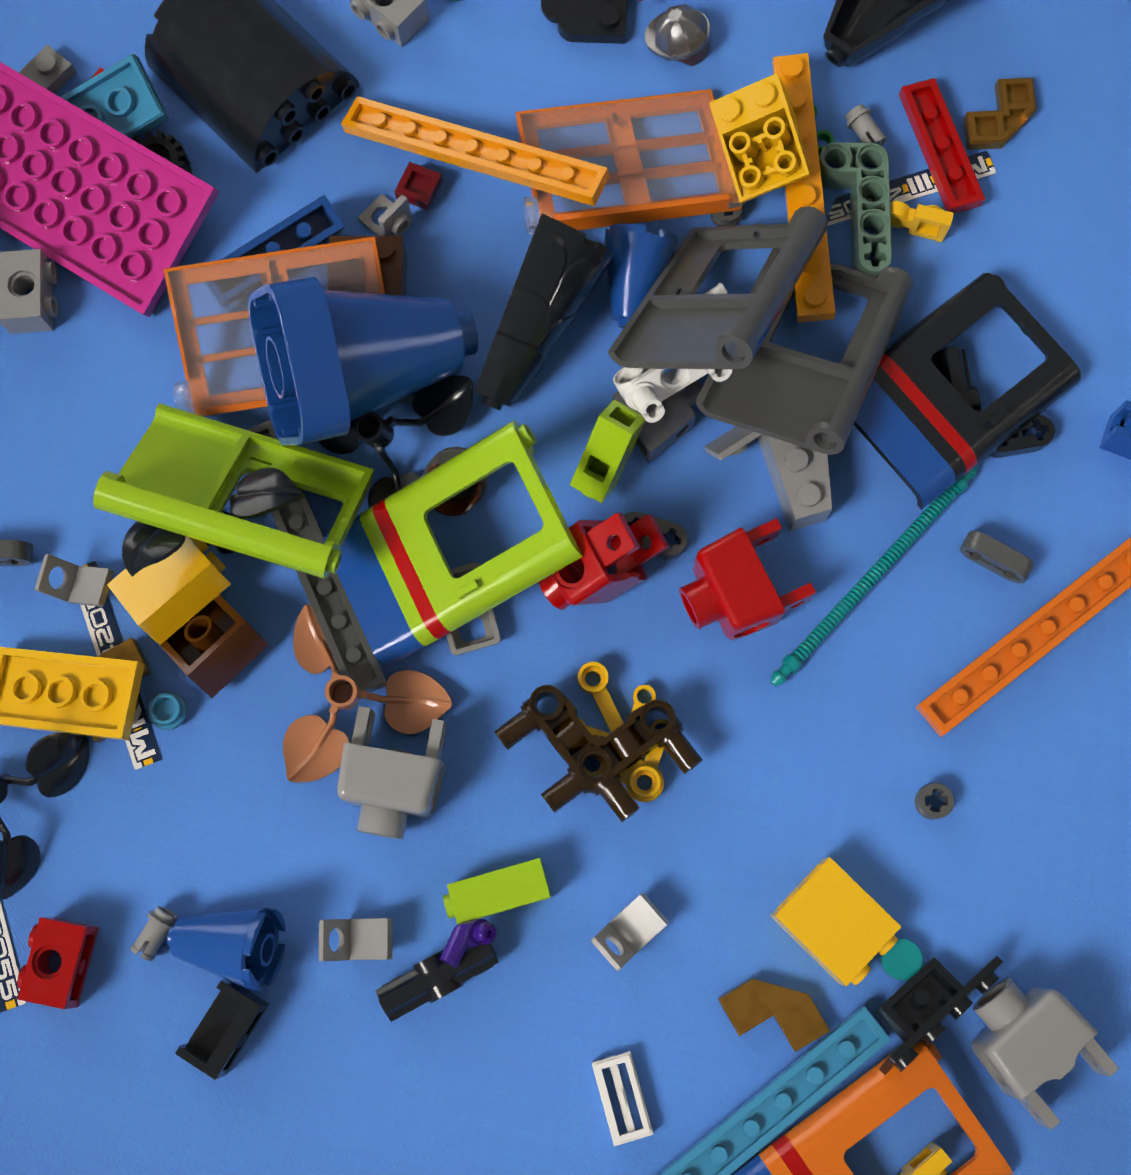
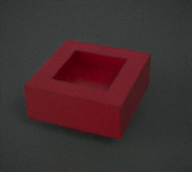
[394,162,443,211]

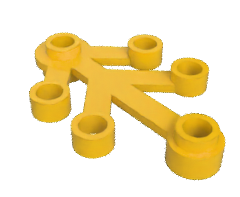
[578,662,668,802]

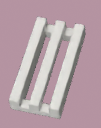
[592,1051,654,1146]

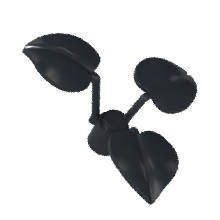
[319,375,473,508]
[122,468,303,577]
[0,733,90,901]

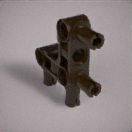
[494,685,703,822]

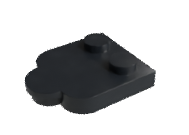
[541,0,627,44]

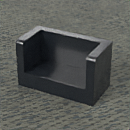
[175,979,269,1080]

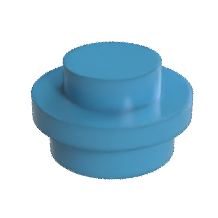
[148,691,187,730]

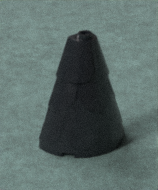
[823,0,948,67]
[475,214,613,411]

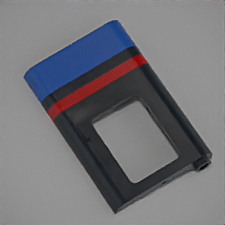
[854,273,1081,510]

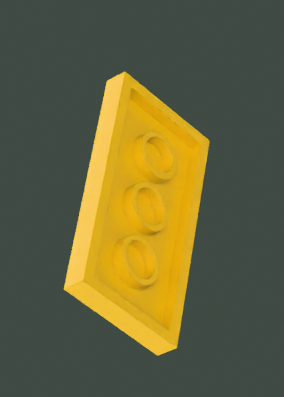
[0,647,145,741]

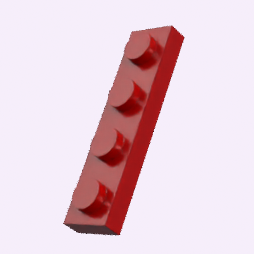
[899,78,985,214]

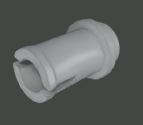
[845,104,887,145]
[130,906,178,961]

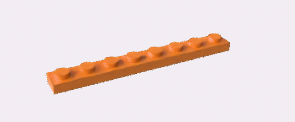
[916,537,1131,737]

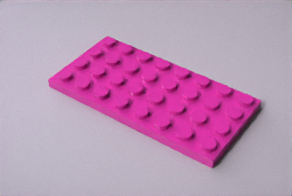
[0,62,220,317]

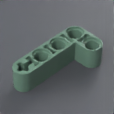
[819,142,892,276]

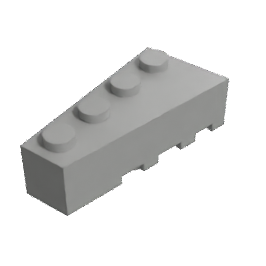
[757,434,832,531]

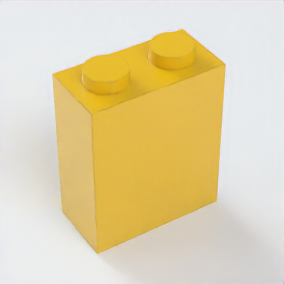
[107,537,231,645]
[770,857,902,986]

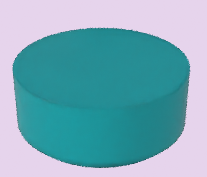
[880,939,923,980]

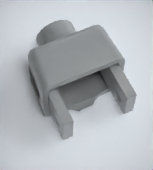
[337,706,448,839]
[972,978,1119,1130]

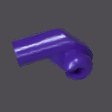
[439,919,497,968]

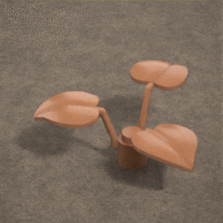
[283,604,452,783]

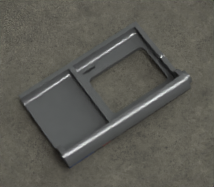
[608,206,828,369]
[696,248,913,455]

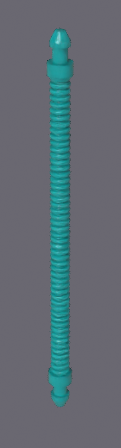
[770,466,978,687]

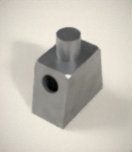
[612,381,702,464]

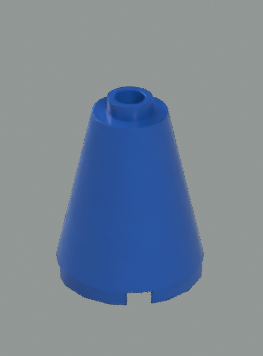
[604,224,677,329]
[167,908,286,992]

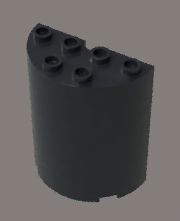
[145,0,360,174]

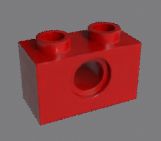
[17,917,99,1009]

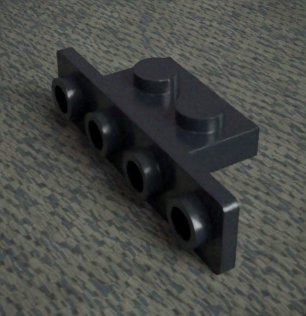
[876,956,1003,1075]

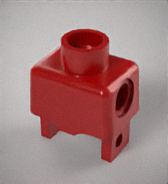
[538,513,670,610]
[679,518,816,640]

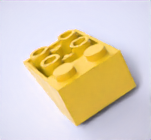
[709,73,810,204]

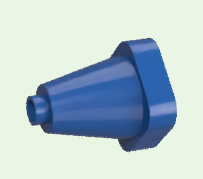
[248,277,478,445]

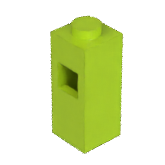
[570,400,646,504]
[443,858,551,924]

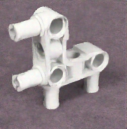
[613,283,732,423]

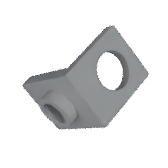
[358,194,413,236]
[704,426,762,460]
[34,554,114,607]
[591,893,669,971]
[319,918,392,961]

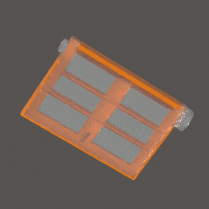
[516,89,743,235]
[163,236,386,416]

